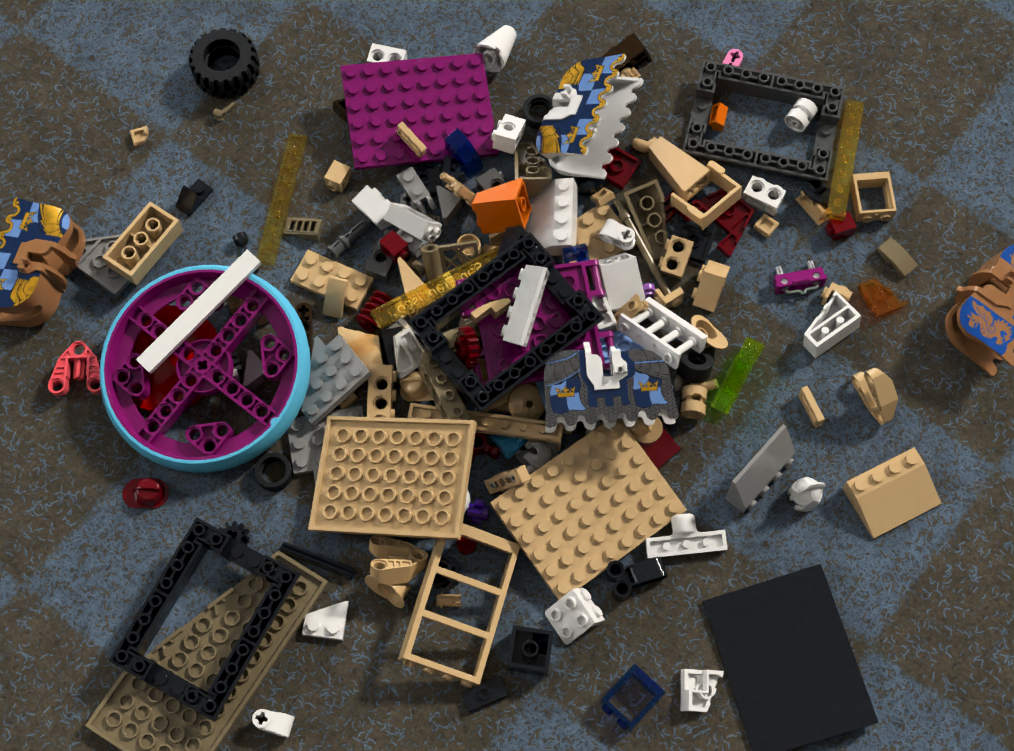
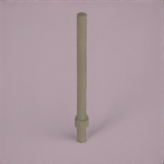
[614,199,671,296]

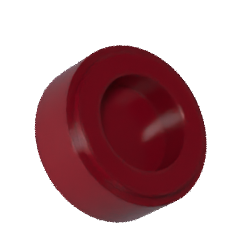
[457,536,477,555]

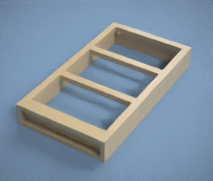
[398,523,520,688]

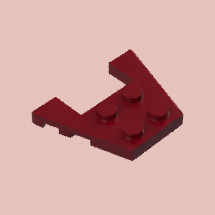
[677,189,755,259]

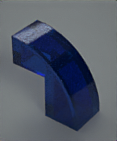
[444,128,483,179]

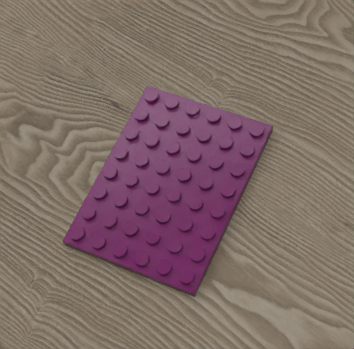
[340,53,499,170]

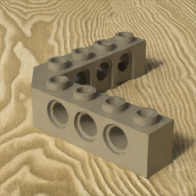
[419,322,482,420]

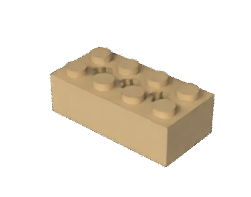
[102,202,183,286]

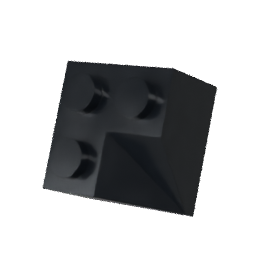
[507,625,554,677]

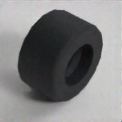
[677,348,714,384]

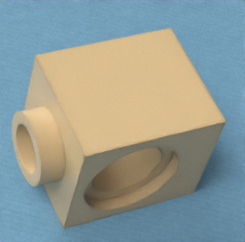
[324,160,352,192]

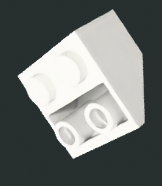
[352,185,392,230]

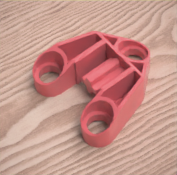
[48,341,102,397]

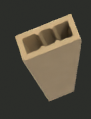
[648,136,710,202]

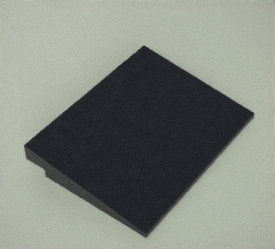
[702,564,878,751]

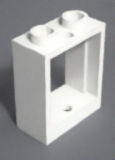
[384,202,442,241]

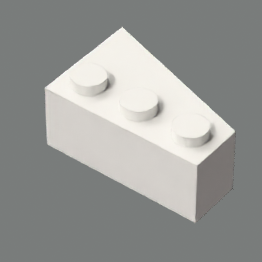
[803,291,861,358]

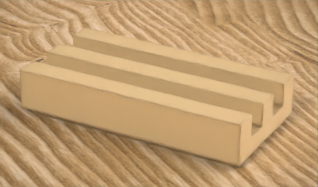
[396,122,427,158]
[798,386,825,428]

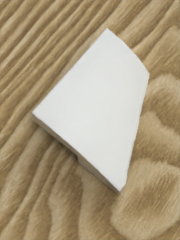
[680,669,723,712]

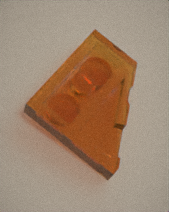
[857,278,908,319]

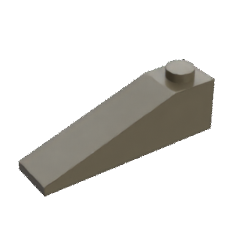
[620,179,668,260]

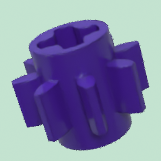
[467,499,489,525]

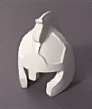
[787,477,826,512]

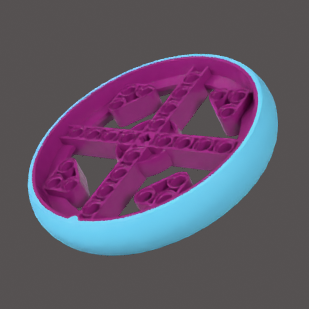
[99,265,311,473]

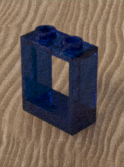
[600,664,666,732]

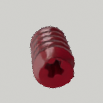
[355,291,394,333]

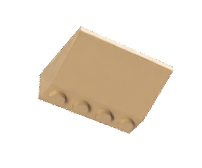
[842,447,942,539]

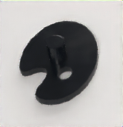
[802,180,836,205]

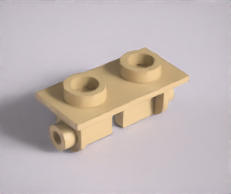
[795,191,833,226]
[614,293,649,331]

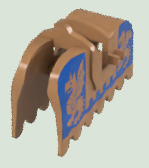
[945,245,1014,376]

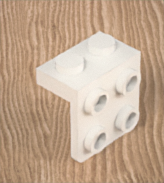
[545,587,605,645]

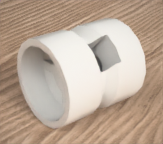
[784,98,818,132]

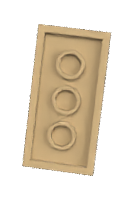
[290,250,374,311]

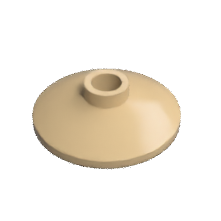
[508,384,545,420]

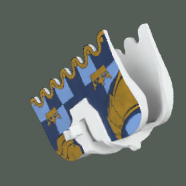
[536,53,644,179]

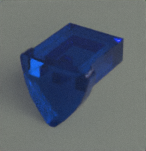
[562,243,589,264]

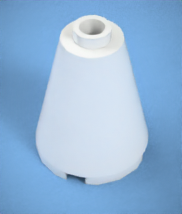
[473,25,517,73]

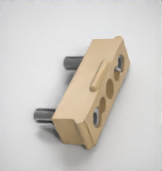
[484,465,534,494]

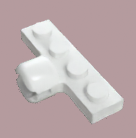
[645,513,728,559]

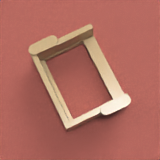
[671,161,742,230]

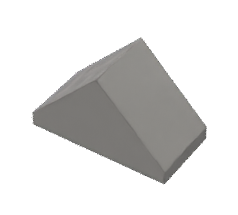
[436,185,462,226]
[243,350,271,392]

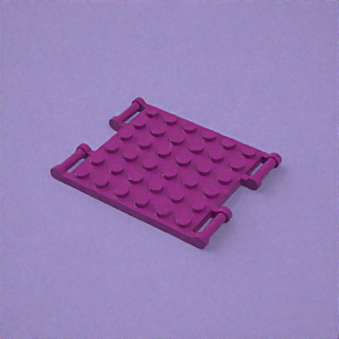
[455,259,614,387]

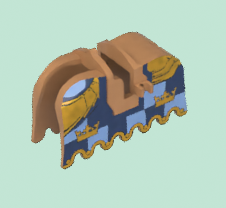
[0,198,86,327]

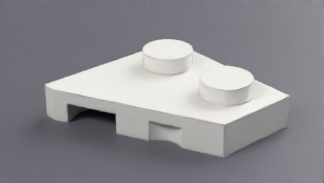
[393,326,424,379]
[302,601,349,641]

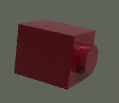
[825,212,857,241]
[379,230,409,264]

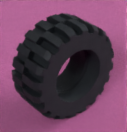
[189,28,260,98]

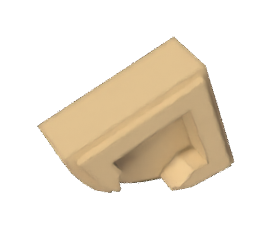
[130,126,149,148]

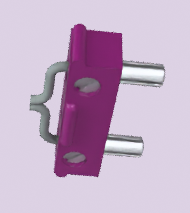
[773,260,827,295]

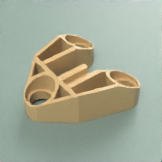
[851,368,898,425]
[368,535,428,585]

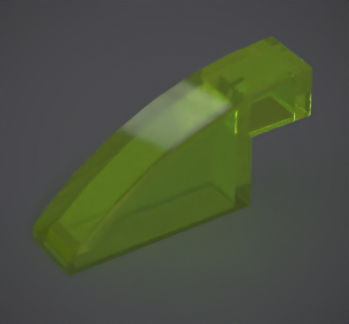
[711,336,765,415]

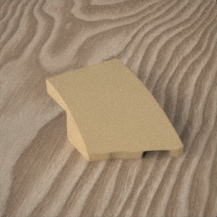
[338,326,384,381]

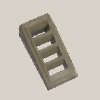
[283,217,323,241]

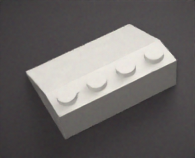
[525,178,578,256]
[501,265,549,348]

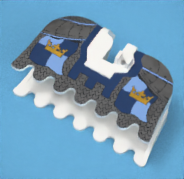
[544,342,679,433]

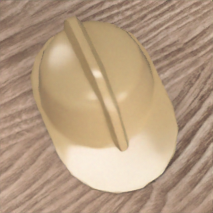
[691,315,728,349]
[400,371,433,402]
[621,417,663,444]
[364,575,410,608]

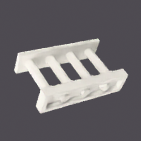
[617,297,708,369]

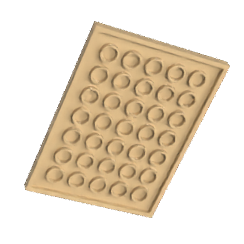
[308,416,477,540]
[489,418,687,600]

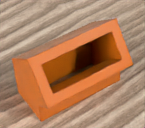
[708,102,728,132]

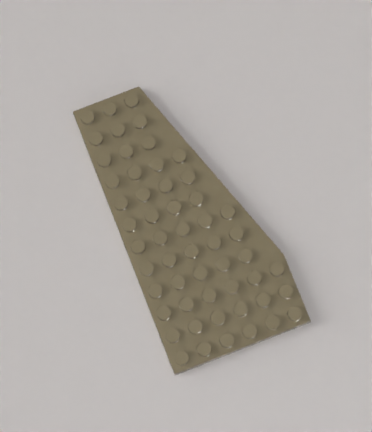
[85,550,329,751]

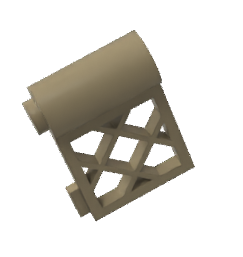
[420,240,481,288]

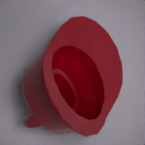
[122,478,169,508]

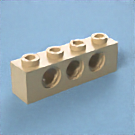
[367,364,397,418]

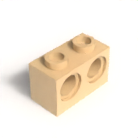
[658,235,694,280]

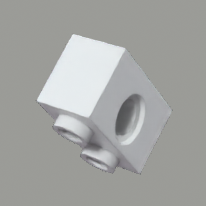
[491,114,526,154]

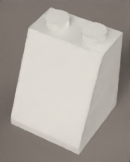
[598,252,646,312]

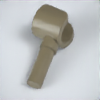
[213,102,235,121]

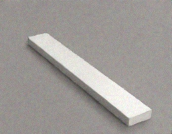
[136,249,262,374]

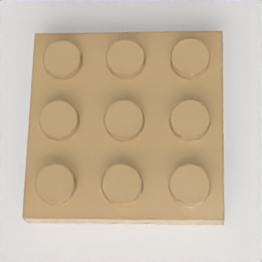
[576,203,636,271]

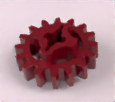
[454,326,481,369]

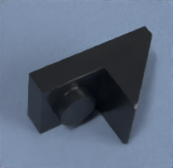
[441,155,466,192]
[175,179,213,217]

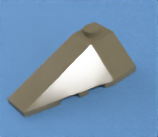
[514,142,552,198]

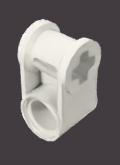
[598,219,635,250]
[252,709,295,738]

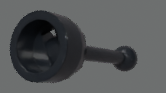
[232,231,259,273]

